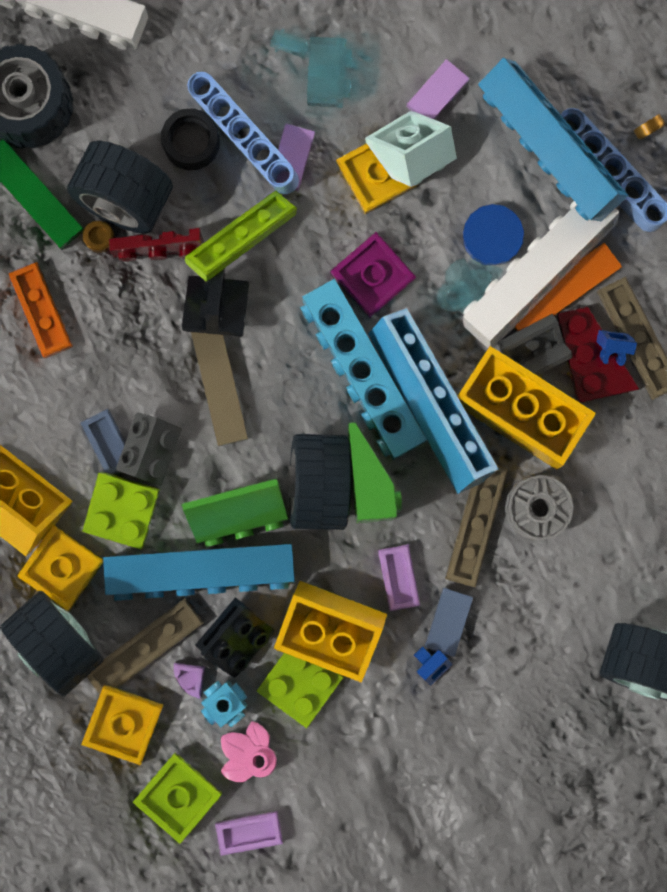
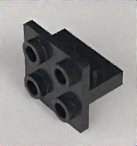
[182,268,249,337]
[195,597,274,678]

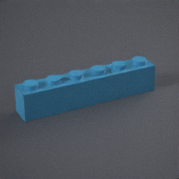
[478,58,629,222]
[368,308,498,494]
[103,544,295,601]

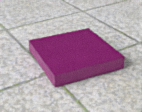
[330,232,416,318]

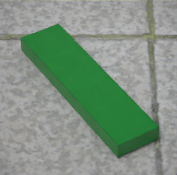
[0,140,84,250]

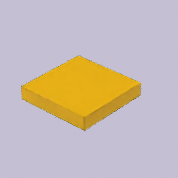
[336,143,419,214]
[17,525,103,612]
[81,684,163,766]

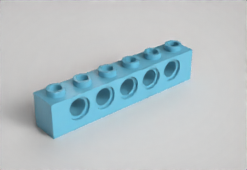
[300,278,427,460]

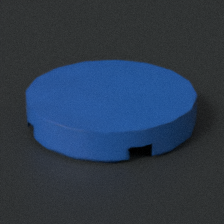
[463,204,524,266]

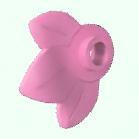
[221,721,277,782]

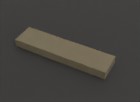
[597,277,667,400]
[191,332,248,447]
[445,465,509,588]
[87,598,204,695]

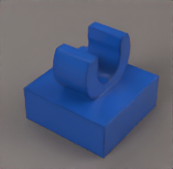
[596,330,637,366]
[414,646,453,686]

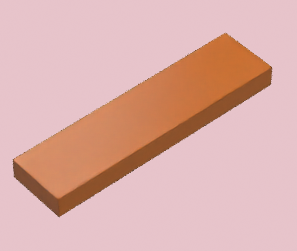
[514,242,622,332]

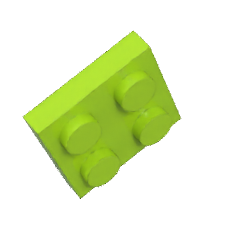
[82,471,160,550]
[256,653,344,729]
[133,752,222,844]

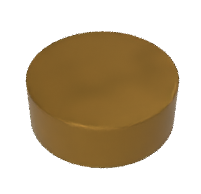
[633,114,665,140]
[83,221,115,253]

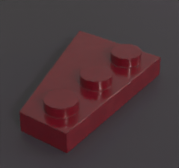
[109,228,205,262]
[556,307,639,403]

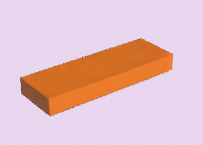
[8,262,73,359]

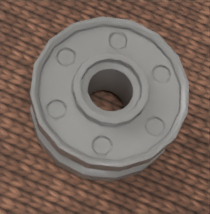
[504,475,574,541]

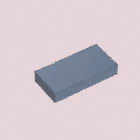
[81,409,125,475]
[424,588,473,657]

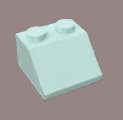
[365,111,457,187]

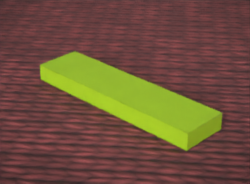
[185,190,297,282]

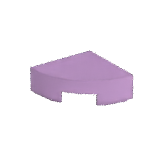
[174,662,206,698]

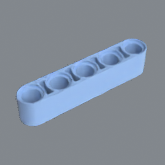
[187,72,299,194]
[561,108,667,232]

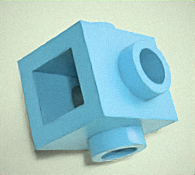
[201,680,248,728]

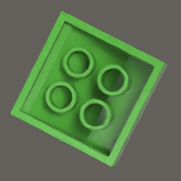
[348,422,402,524]
[182,479,289,548]

